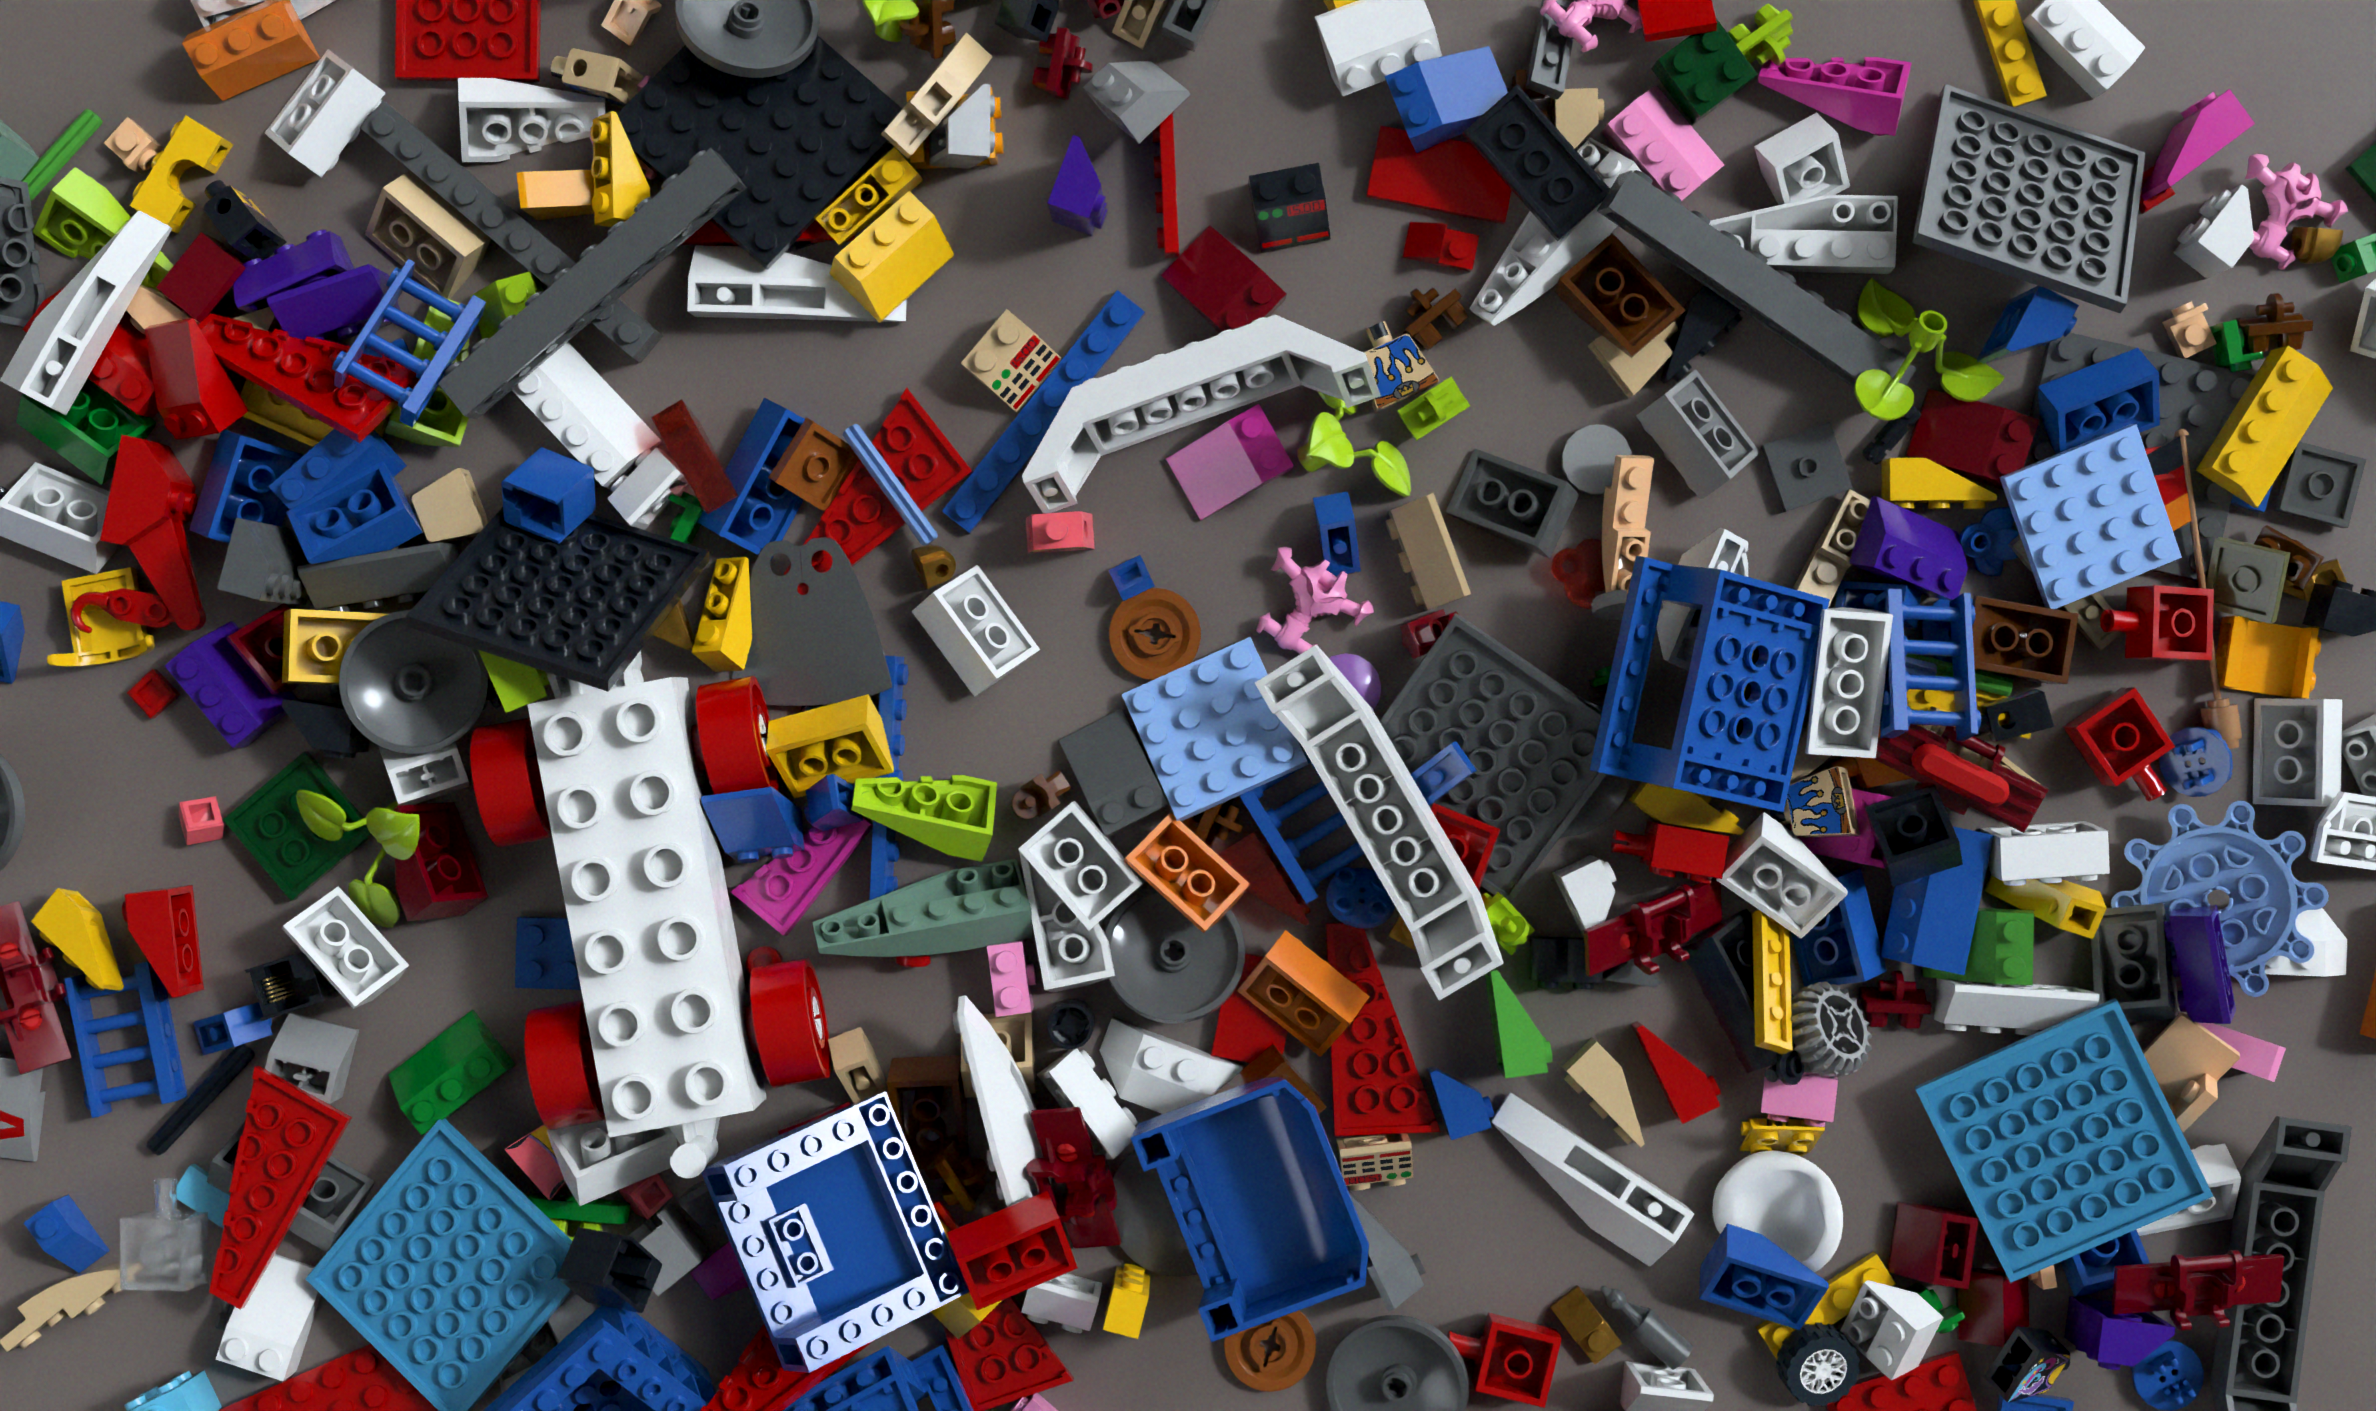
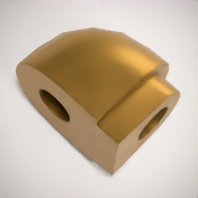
[2291,227,2344,264]
[911,545,956,588]

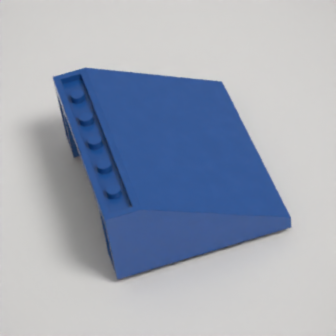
[701,1091,969,1373]

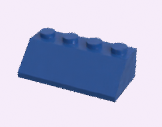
[697,398,805,561]
[1880,827,1994,975]

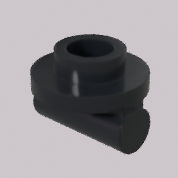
[1765,1050,1804,1085]

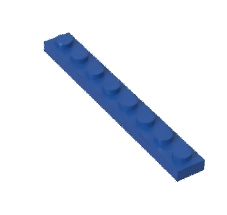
[942,290,1145,534]
[869,656,909,900]

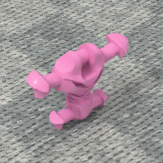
[1540,0,1642,52]
[2245,154,2348,270]
[1256,547,1374,654]

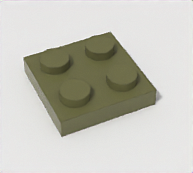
[2206,537,2290,624]

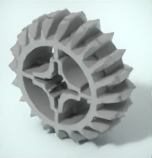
[1791,981,1872,1078]

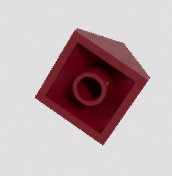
[156,232,246,323]
[227,603,300,694]
[1956,1267,2029,1347]

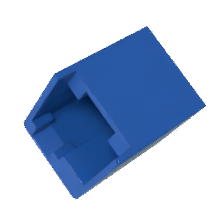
[501,447,596,544]

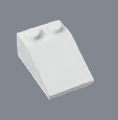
[1716,812,1848,939]
[215,1254,321,1381]
[1620,1361,1714,1411]

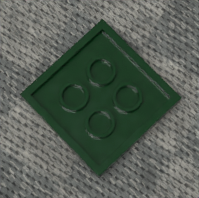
[223,751,372,901]

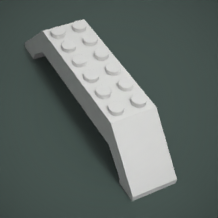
[1022,315,1381,513]
[1255,645,1504,1000]

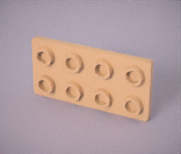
[2142,1013,2240,1133]

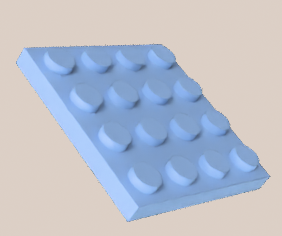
[1999,424,2182,609]
[1122,637,1308,821]

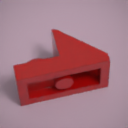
[1402,222,1480,272]

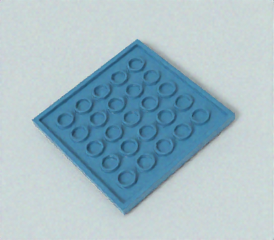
[1915,998,2214,1283]
[305,1119,572,1411]

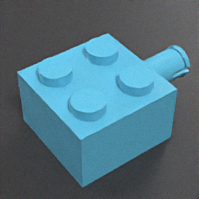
[124,1370,222,1411]

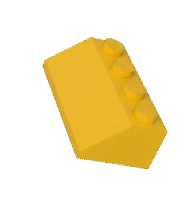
[2196,346,2333,508]

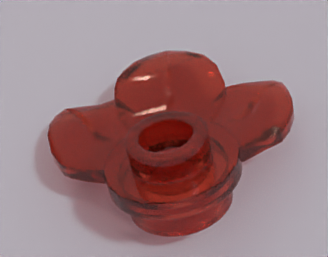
[1551,539,1605,609]

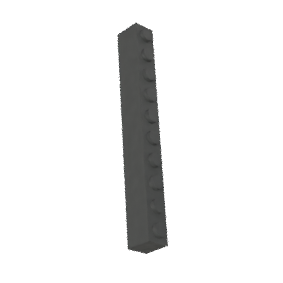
[360,101,663,363]
[438,148,747,420]
[1597,170,1917,388]

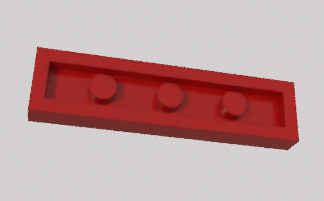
[1153,112,1179,258]

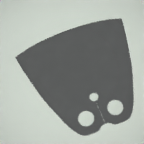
[732,537,892,706]

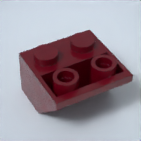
[1887,1201,1978,1289]

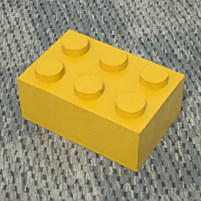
[282,609,388,685]

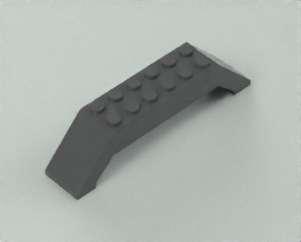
[2210,1116,2352,1411]

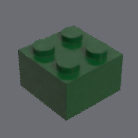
[1651,18,1758,125]

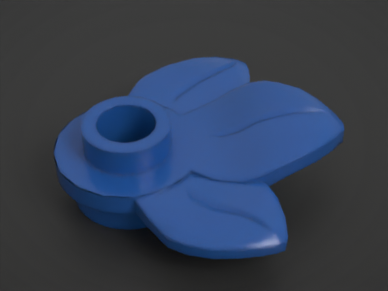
[1959,507,2019,576]

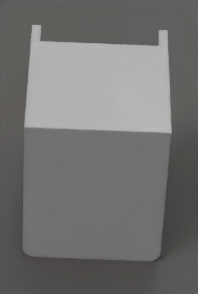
[628,1202,710,1296]

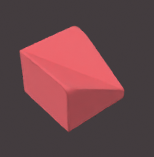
[179,796,224,845]
[619,1173,674,1220]

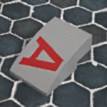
[0,1052,46,1162]

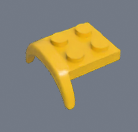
[47,567,155,667]

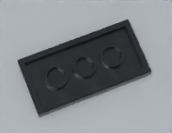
[1463,84,1610,242]

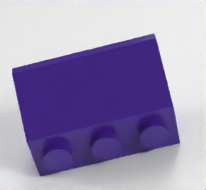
[1047,135,1108,236]
[233,230,355,313]
[266,264,401,340]
[1849,496,1968,601]
[164,621,298,748]
[2164,905,2236,1024]
[2064,1296,2175,1370]

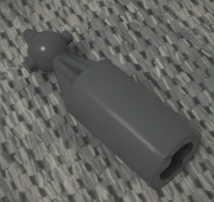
[1600,1286,1693,1370]

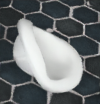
[1712,1151,1843,1272]

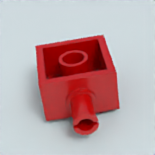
[2100,585,2214,661]
[2063,687,2175,802]
[1611,821,1730,884]
[1447,1312,1562,1408]

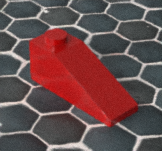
[1631,1021,1721,1124]

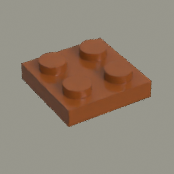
[768,417,859,512]

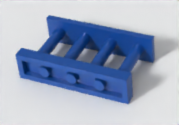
[332,259,486,428]
[1874,589,1981,741]
[1239,741,1365,904]
[64,961,188,1118]

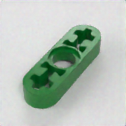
[528,1193,630,1224]

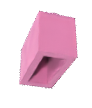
[987,940,1036,1017]
[1761,1067,1838,1127]

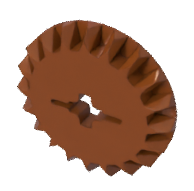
[1109,588,1201,680]
[1224,1310,1316,1392]

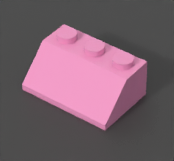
[1602,85,1724,202]

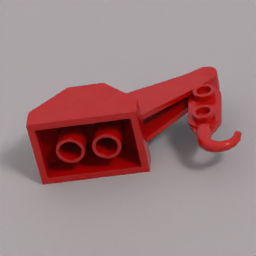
[70,435,206,634]

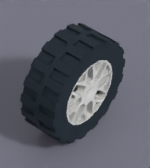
[1776,1323,1861,1406]

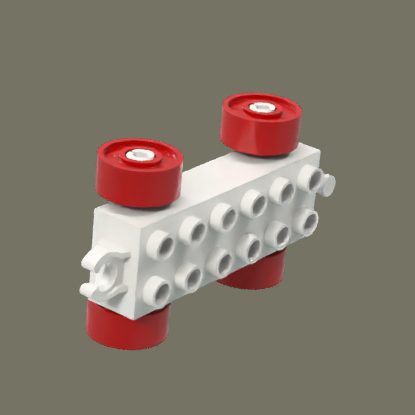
[470,650,831,1178]

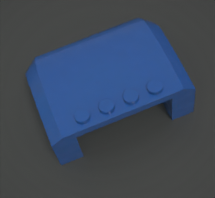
[1130,1077,1369,1342]

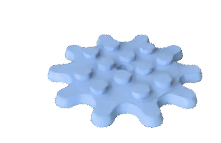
[2111,801,2329,997]

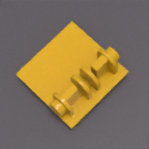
[1740,1118,1825,1156]

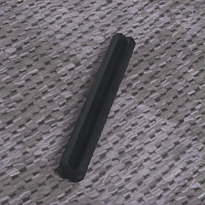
[146,1044,255,1155]

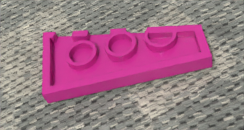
[731,816,873,936]

